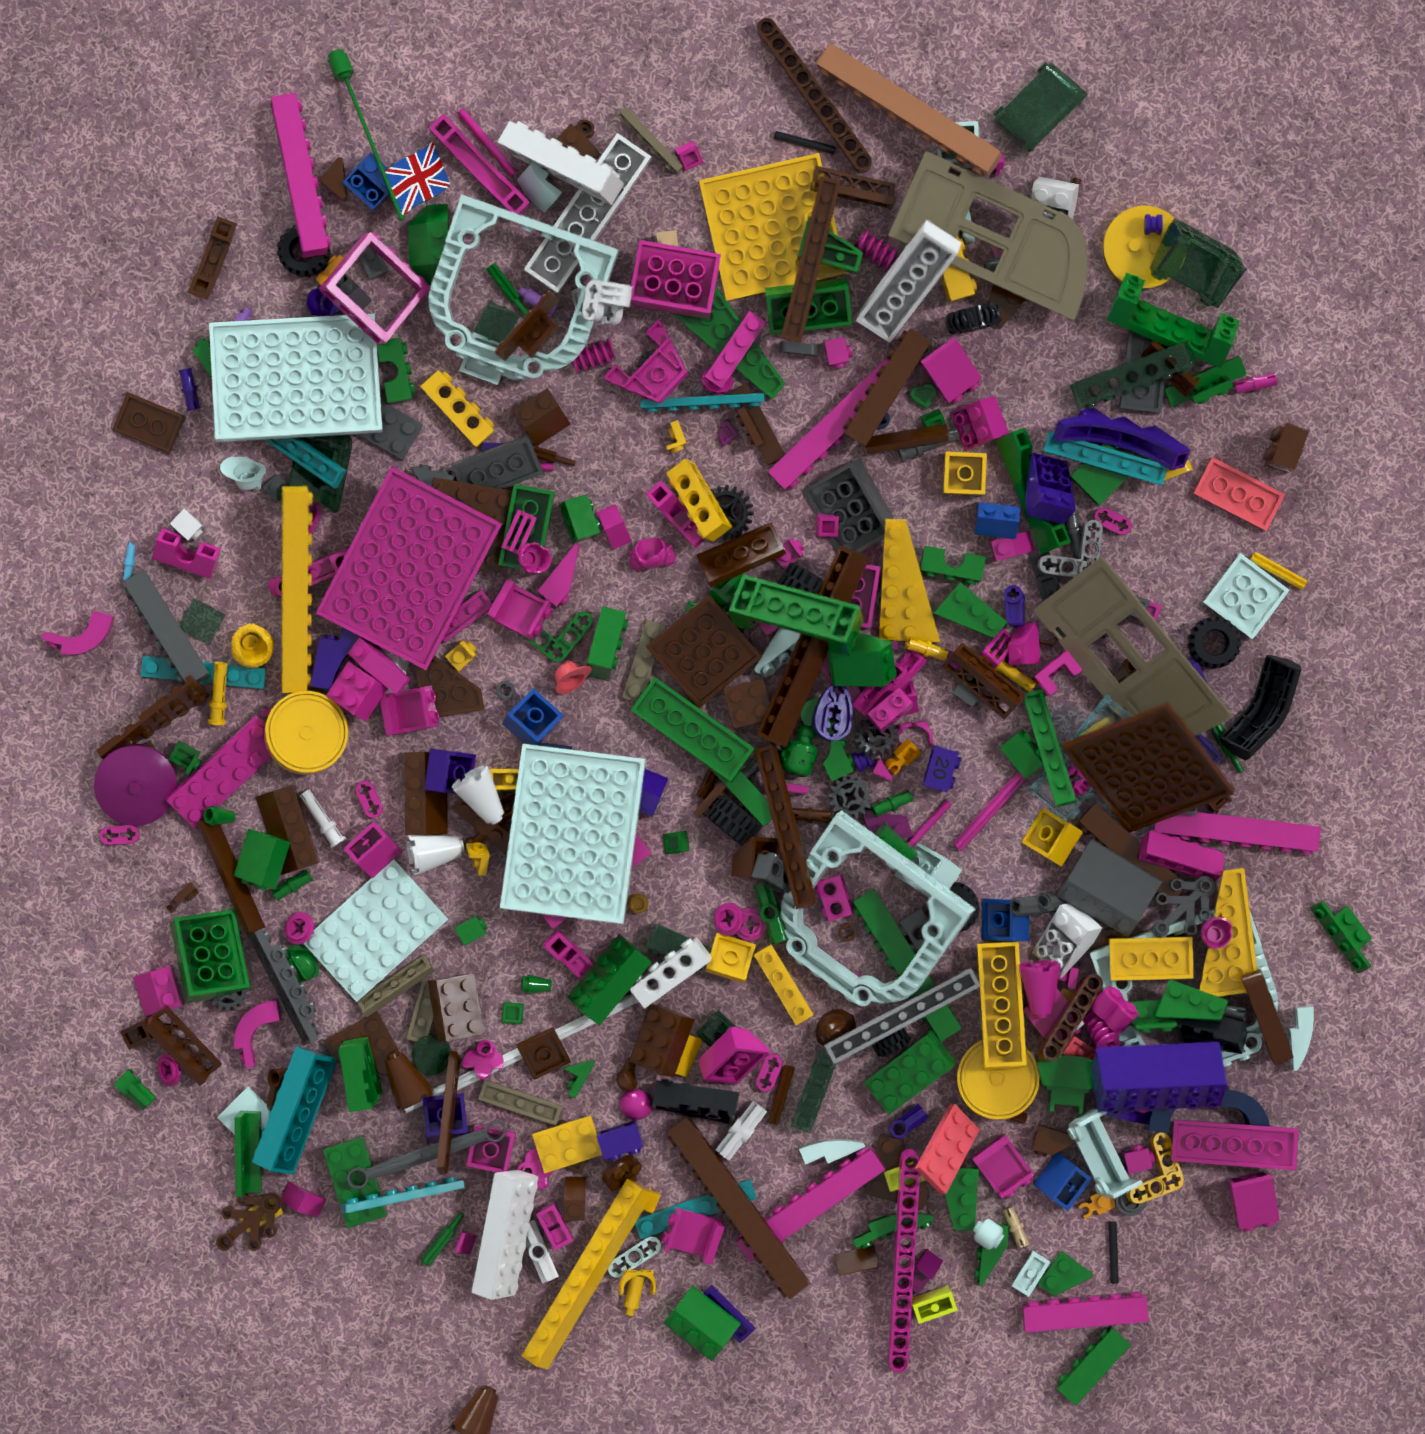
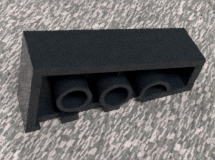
[651,1079,739,1125]

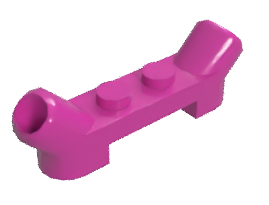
[268,546,350,598]

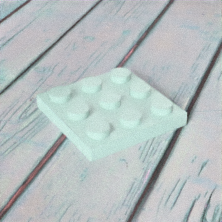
[1202,553,1290,640]

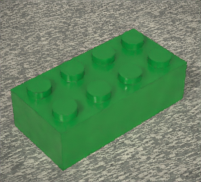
[765,278,852,335]
[498,484,555,574]
[567,934,652,1026]
[864,1029,956,1115]
[323,1135,388,1228]

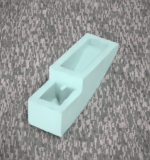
[1288,1006,1314,1071]
[799,1139,865,1164]

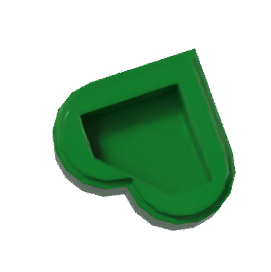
[910,384,936,409]

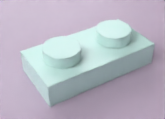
[1011,1250,1050,1297]

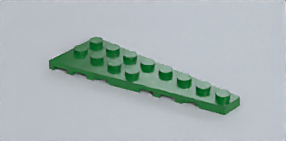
[671,246,786,400]

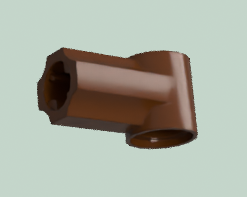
[266,1068,288,1109]

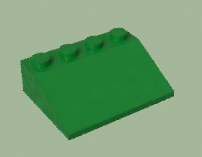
[170,909,250,1003]

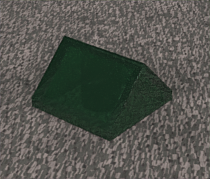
[695,1010,737,1047]

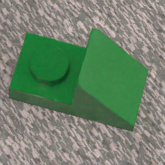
[564,1059,596,1098]

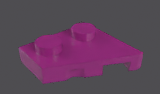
[863,810,913,839]

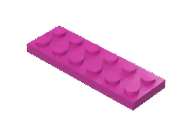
[165,715,271,829]
[1172,1119,1299,1170]

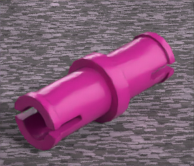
[1234,373,1278,394]

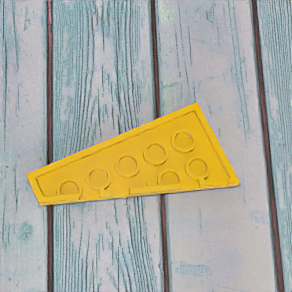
[879,519,940,642]
[1199,868,1257,997]

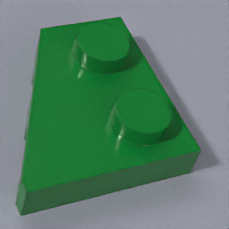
[1037,1250,1094,1296]

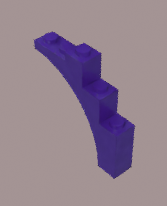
[1053,407,1191,470]
[310,627,360,690]

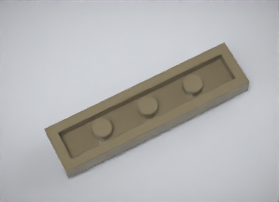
[620,107,683,174]
[622,619,666,702]
[357,954,435,1017]
[478,1080,563,1125]

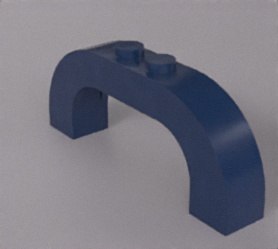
[1144,1085,1270,1133]

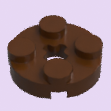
[602,1155,642,1192]

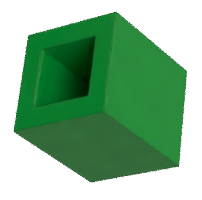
[455,916,488,946]

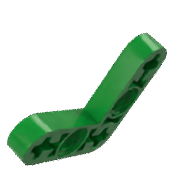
[521,612,593,662]

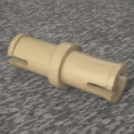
[1002,1206,1030,1249]

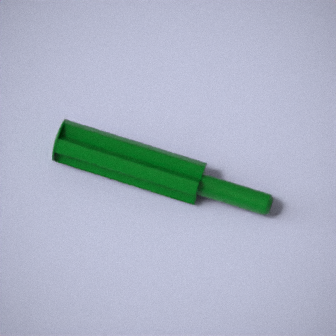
[486,263,528,317]
[1212,723,1244,773]
[420,1212,464,1267]

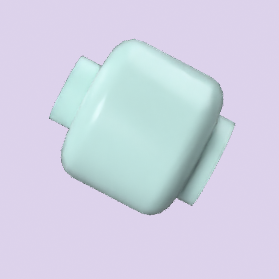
[973,1219,1005,1250]

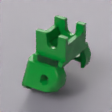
[1037,1055,1094,1114]

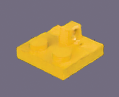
[705,933,756,984]

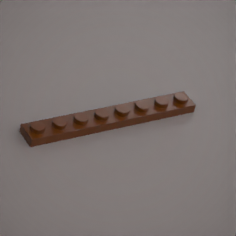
[781,176,841,343]
[755,744,817,909]

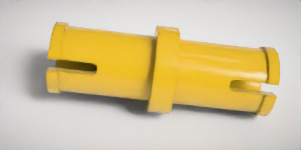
[905,637,948,661]

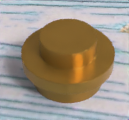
[628,893,648,914]

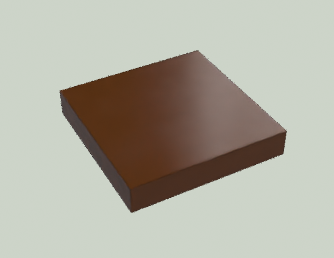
[516,1027,571,1080]

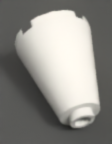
[452,765,504,825]
[406,835,465,875]

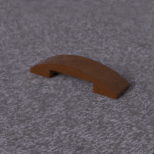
[188,216,237,300]

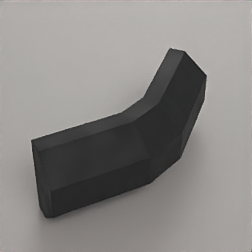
[1219,655,1302,761]

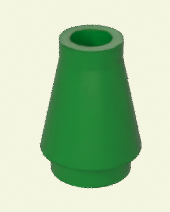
[204,805,235,826]
[521,974,552,995]

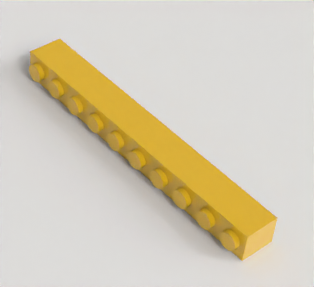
[281,486,312,693]
[521,1179,653,1370]

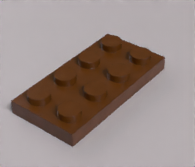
[697,522,786,587]

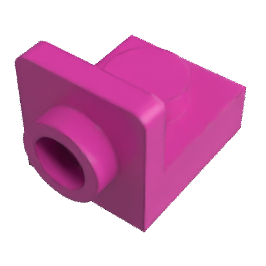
[776,538,804,570]

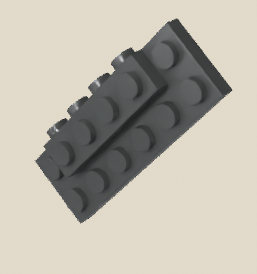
[248,929,319,1045]

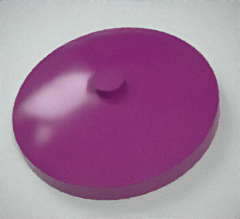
[94,744,177,826]

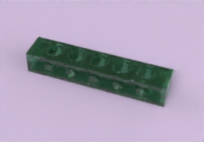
[1070,340,1196,409]

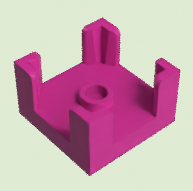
[1032,650,1083,696]

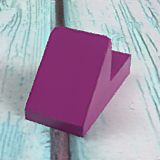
[902,1249,943,1294]

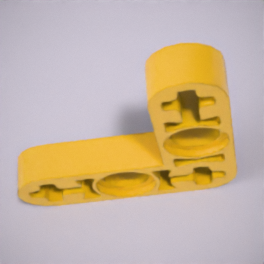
[1126,1132,1184,1204]

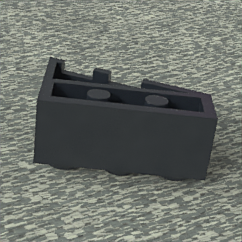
[1175,1016,1248,1054]

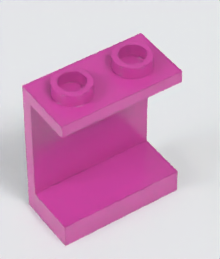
[661,1207,725,1265]

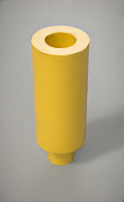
[624,1275,645,1316]

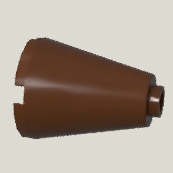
[384,1050,434,1110]
[450,1385,499,1434]

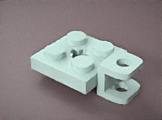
[459,332,521,385]

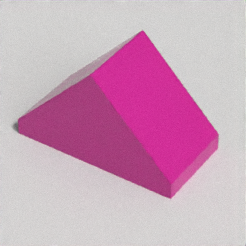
[597,504,632,550]
[281,1182,326,1218]

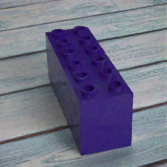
[1091,1042,1227,1113]

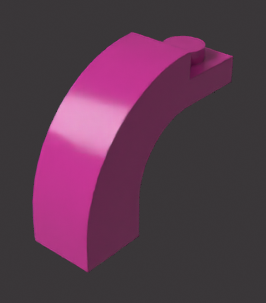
[646,480,706,548]
[42,611,115,655]
[543,929,594,980]
[234,999,281,1068]

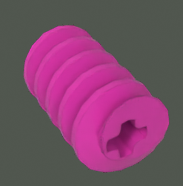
[854,229,898,273]
[573,338,616,373]
[1084,1010,1121,1047]

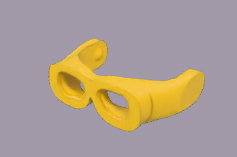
[618,1269,656,1295]

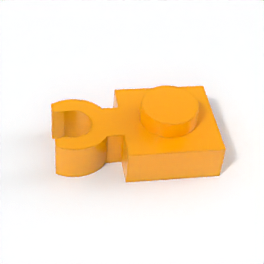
[316,255,344,286]
[884,738,921,775]
[1078,1193,1116,1218]

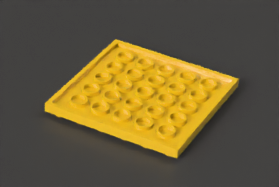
[699,153,847,301]

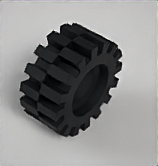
[871,1027,910,1057]

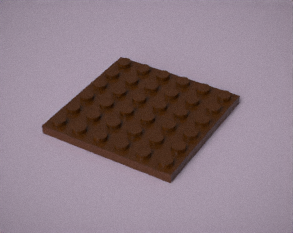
[1062,702,1235,833]

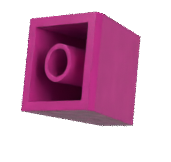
[919,337,982,404]
[1226,1170,1280,1232]

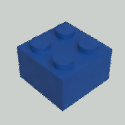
[502,688,564,746]

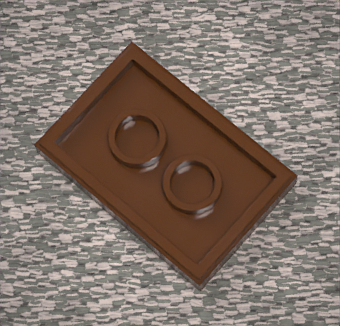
[112,392,185,454]

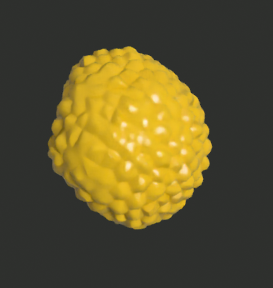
[231,623,274,668]

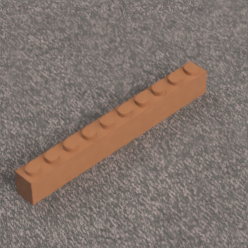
[816,43,1002,177]

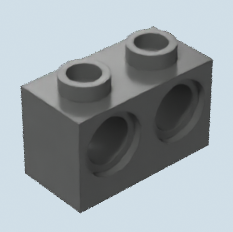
[751,852,791,893]

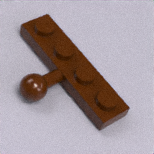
[452,797,511,856]

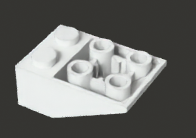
[1031,177,1079,220]
[1032,903,1102,979]

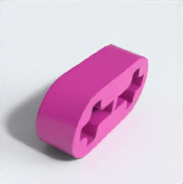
[1094,508,1132,535]
[356,781,383,818]
[100,825,140,845]
[756,1053,782,1092]

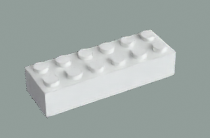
[498,121,624,205]
[856,220,961,343]
[472,1170,538,1300]

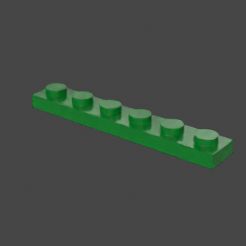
[1023,689,1076,808]

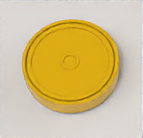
[1102,206,1186,290]
[264,691,348,775]
[957,1040,1040,1120]

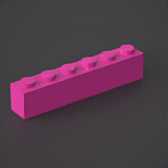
[1022,1291,1149,1333]

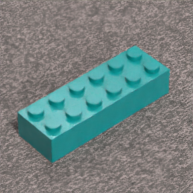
[252,1046,338,1175]

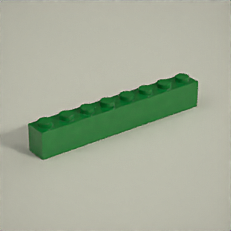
[852,888,962,1042]

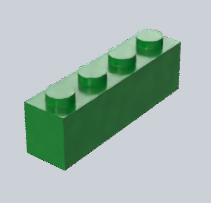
[1056,1326,1131,1406]

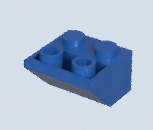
[343,152,390,210]
[1033,1152,1093,1211]

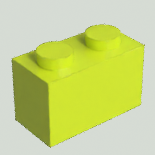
[912,1285,958,1324]

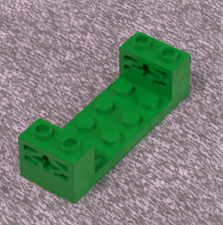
[1107,273,1240,369]
[729,574,863,657]

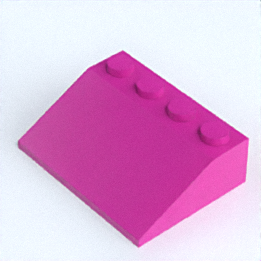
[630,240,721,320]

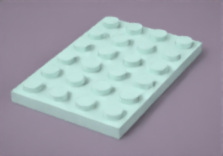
[304,859,448,1002]

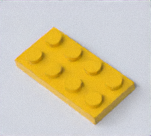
[1109,937,1193,981]

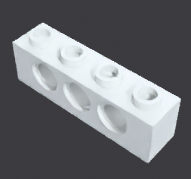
[630,937,712,1009]

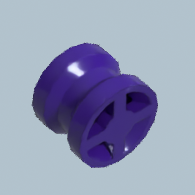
[1144,214,1163,235]
[852,751,875,773]

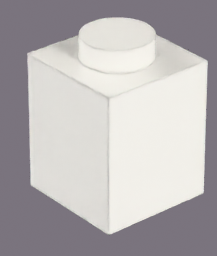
[170,509,204,541]

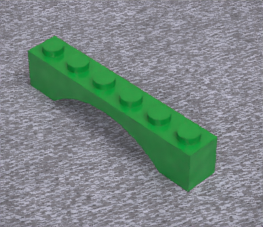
[995,428,1071,554]

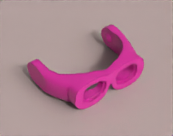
[897,721,933,748]

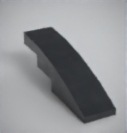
[1029,551,1064,637]

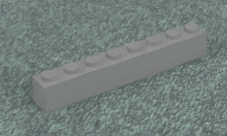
[824,968,980,1064]

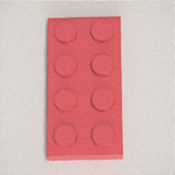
[1193,457,1285,531]
[915,1103,980,1195]

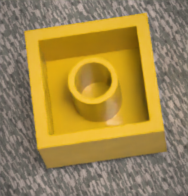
[943,452,987,496]

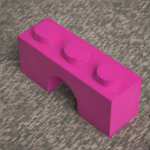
[152,529,221,579]

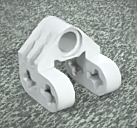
[582,280,633,325]

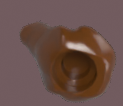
[616,1058,638,1092]

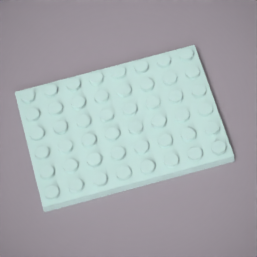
[209,313,382,442]
[500,744,646,924]

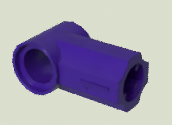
[889,1104,928,1138]

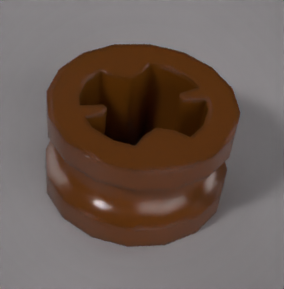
[838,923,857,942]

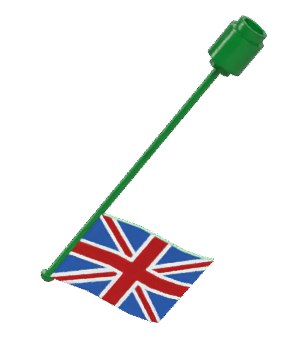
[328,49,450,221]

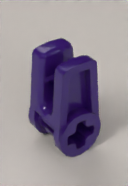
[1004,585,1025,627]

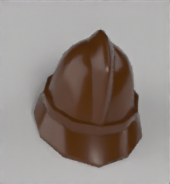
[815,1009,857,1046]

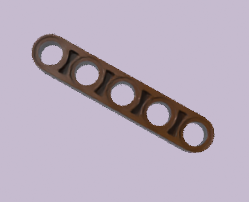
[1241,969,1294,1066]
[1037,974,1103,1062]

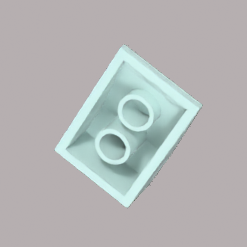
[894,842,962,898]

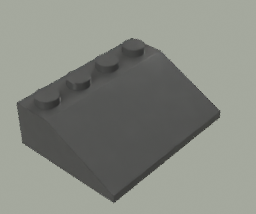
[802,458,894,553]
[1057,839,1162,937]

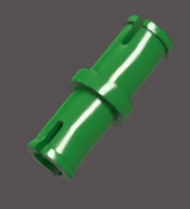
[871,790,913,818]
[271,869,313,901]

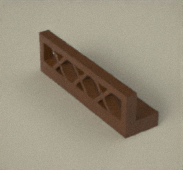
[810,166,895,208]
[941,642,1025,720]
[144,1005,222,1086]

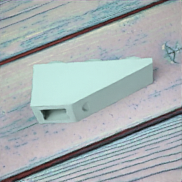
[754,628,801,678]

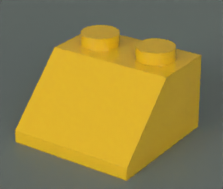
[1021,807,1083,867]

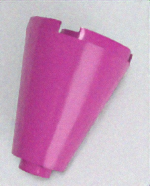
[1019,960,1061,1018]

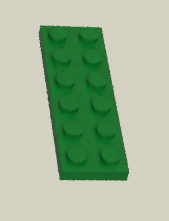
[631,677,755,782]

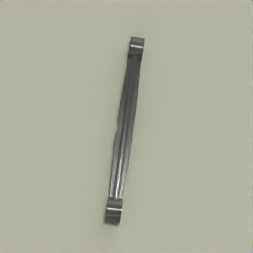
[347,1120,506,1189]

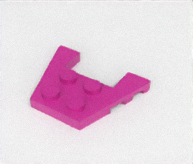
[603,319,689,404]

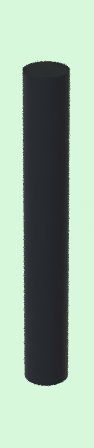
[774,131,835,154]
[1108,1221,1119,1284]

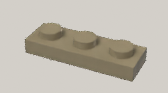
[406,979,434,1044]

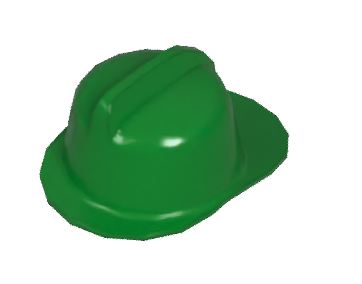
[286,943,319,984]

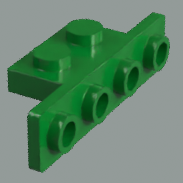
[1164,356,1247,407]
[1310,901,1372,973]

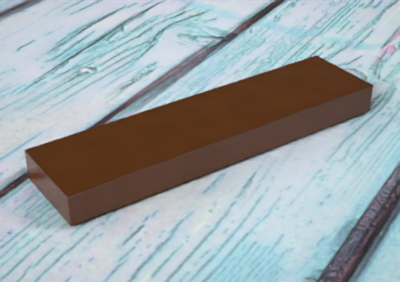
[866,424,949,454]

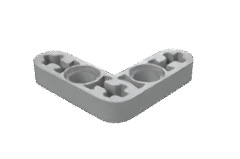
[1037,520,1103,578]

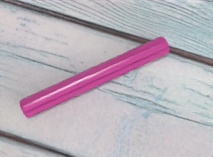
[953,771,1026,851]

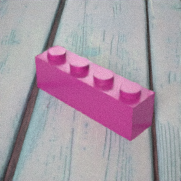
[1138,830,1225,881]

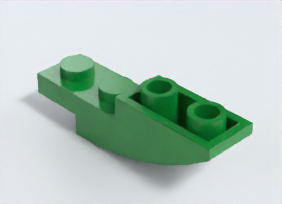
[852,1212,934,1249]

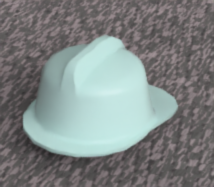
[220,457,266,490]

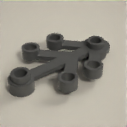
[1152,876,1215,937]

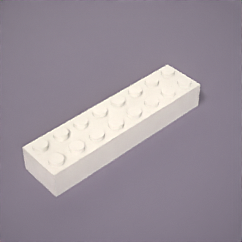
[524,133,652,295]

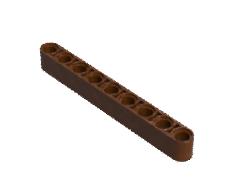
[757,18,872,173]

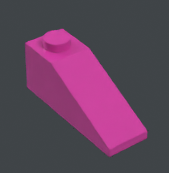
[537,543,580,607]
[348,637,410,695]

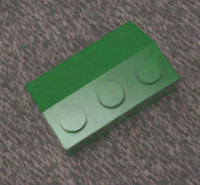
[663,1285,741,1361]

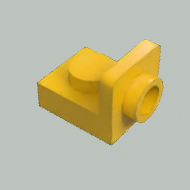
[666,420,687,453]
[445,640,477,672]
[466,842,490,876]

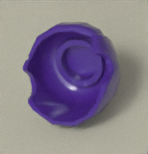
[306,287,339,317]

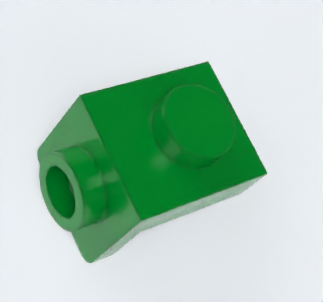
[168,740,201,775]

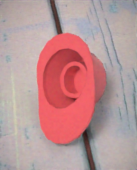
[554,661,592,694]

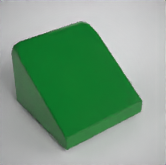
[920,408,949,430]
[663,831,690,854]

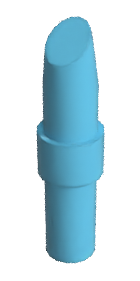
[123,542,135,581]

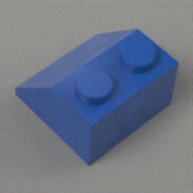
[975,502,1020,539]
[982,899,1029,941]

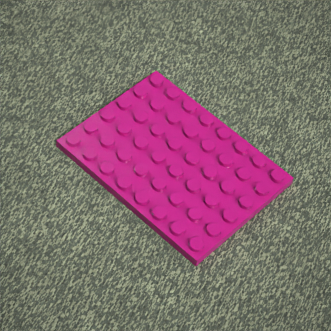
[316,466,502,670]

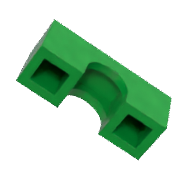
[377,338,416,404]
[920,546,986,585]

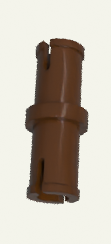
[792,807,831,823]

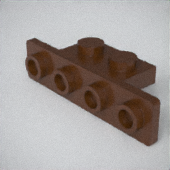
[494,291,560,361]
[730,384,785,465]

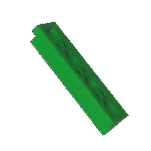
[234,1111,262,1197]

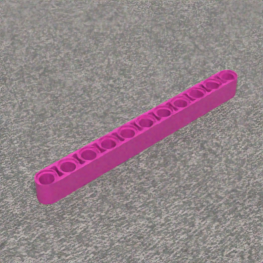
[888,1149,920,1373]

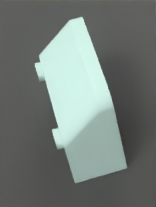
[1067,1108,1143,1198]

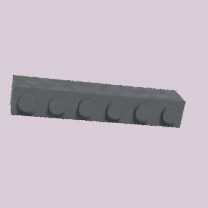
[123,569,211,685]

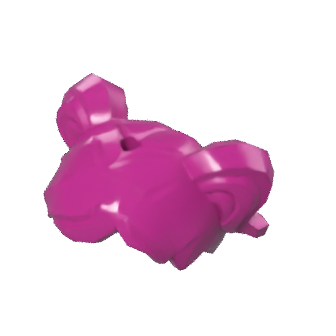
[629,537,676,571]

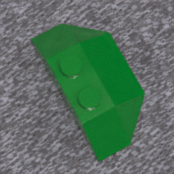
[407,204,449,286]

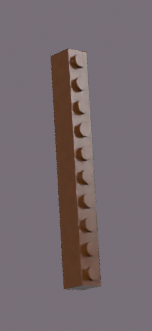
[757,545,869,747]
[667,1117,811,1299]

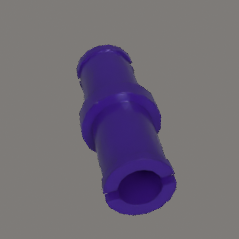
[178,368,200,411]

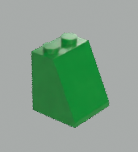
[827,632,896,687]

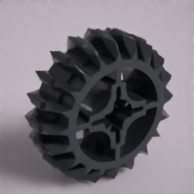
[945,303,1001,334]
[705,485,754,541]

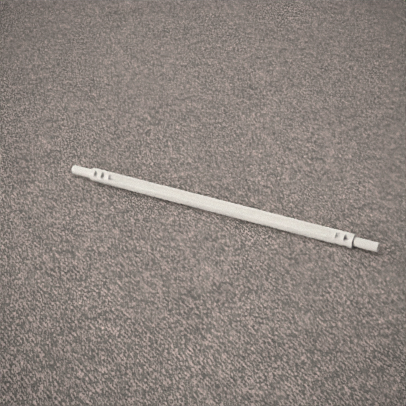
[405,982,658,1113]

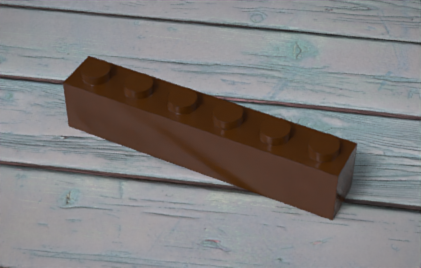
[843,328,931,447]
[1077,803,1184,903]

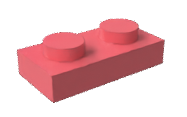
[1062,1035,1096,1060]

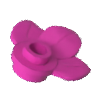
[462,1040,504,1080]
[517,1148,555,1189]

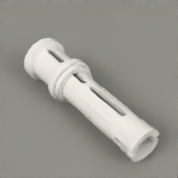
[299,789,346,849]

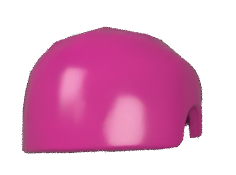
[518,543,552,574]
[1201,917,1233,949]
[620,1089,653,1120]

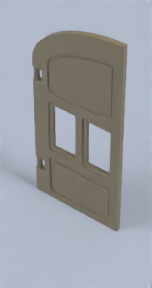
[888,151,1088,321]
[1033,556,1233,736]

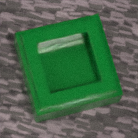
[502,1002,524,1024]

